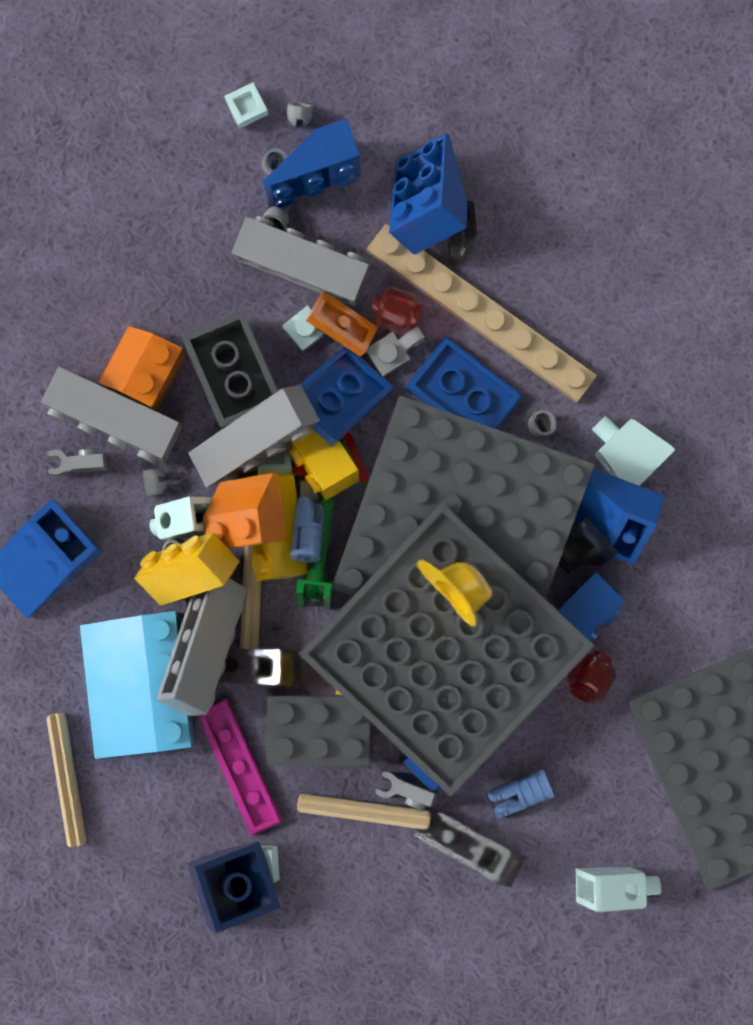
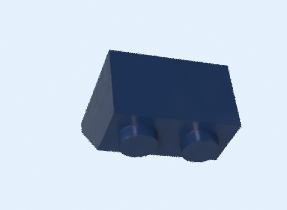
[188,841,281,933]

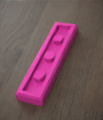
[197,698,283,836]

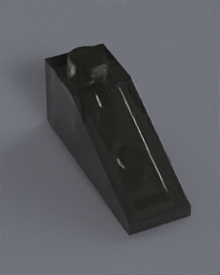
[218,649,301,685]
[413,806,526,887]

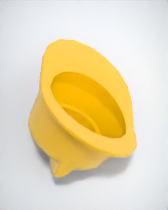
[417,560,492,626]

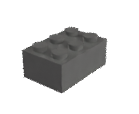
[182,311,278,430]
[266,696,370,766]

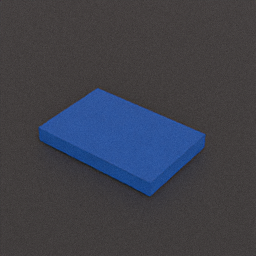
[405,336,523,429]
[299,346,395,447]

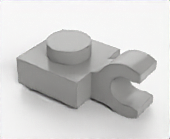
[366,326,425,378]
[47,449,109,476]
[375,772,439,811]

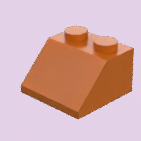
[98,326,187,412]
[203,473,286,549]

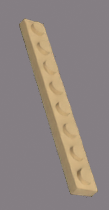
[366,223,597,403]

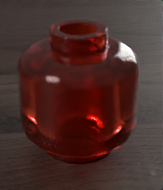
[371,287,422,334]
[566,651,617,703]

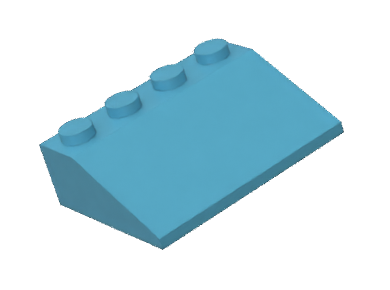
[80,611,195,759]

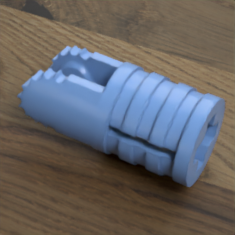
[290,496,325,563]
[487,769,554,818]

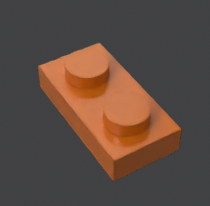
[306,291,378,357]

